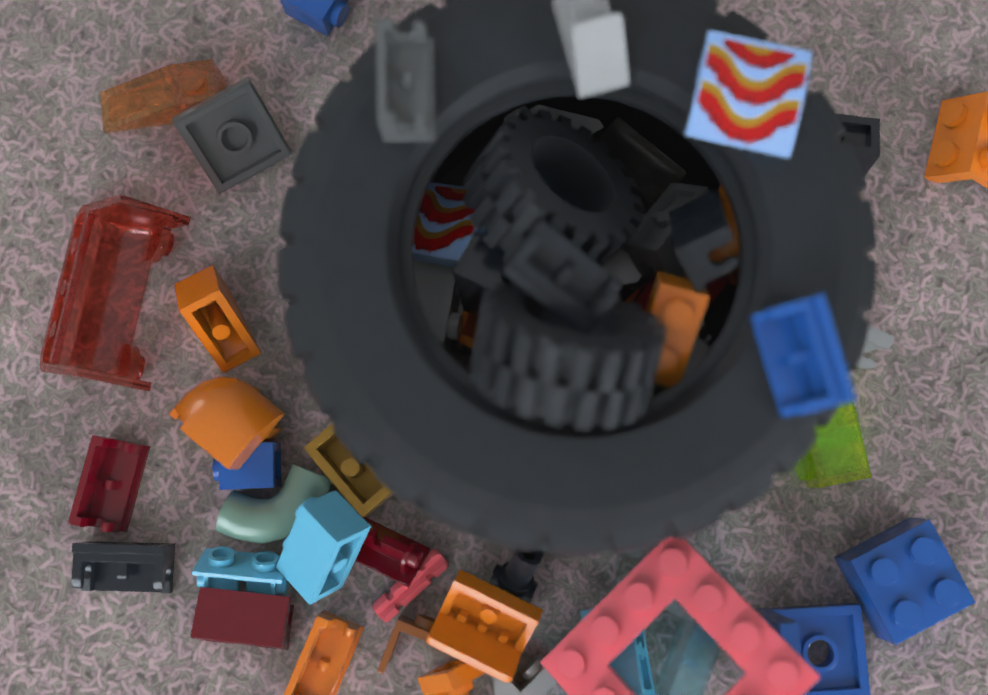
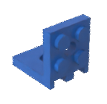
[755,603,870,695]

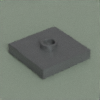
[172,77,293,194]

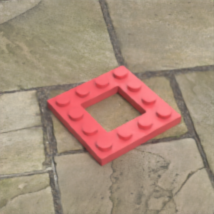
[540,536,821,695]

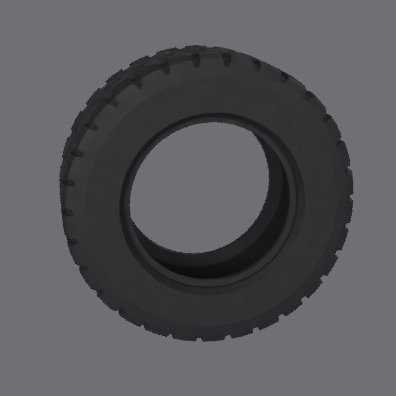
[277,0,877,556]

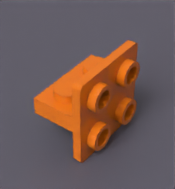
[426,569,543,683]

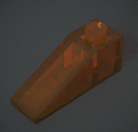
[100,59,226,133]

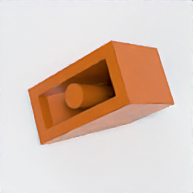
[174,265,261,373]

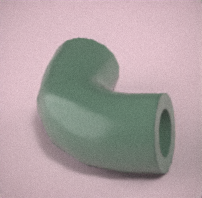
[216,464,332,544]

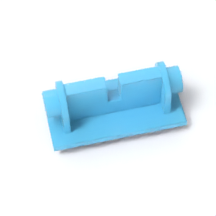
[192,546,289,596]

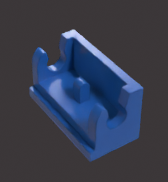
[749,294,857,418]

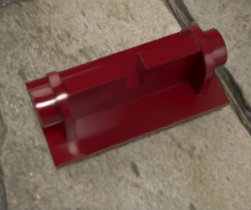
[355,517,430,588]

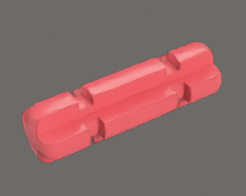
[372,549,449,622]

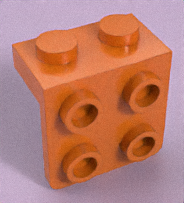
[924,91,988,189]

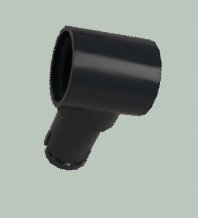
[489,549,543,603]

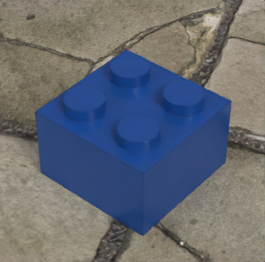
[834,517,976,645]

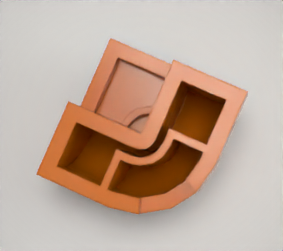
[169,376,285,470]

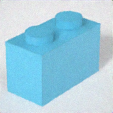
[276,490,371,605]

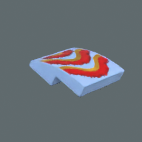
[684,30,812,158]
[412,182,488,267]

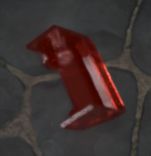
[40,194,191,391]

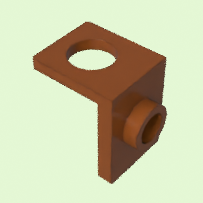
[377,613,435,674]

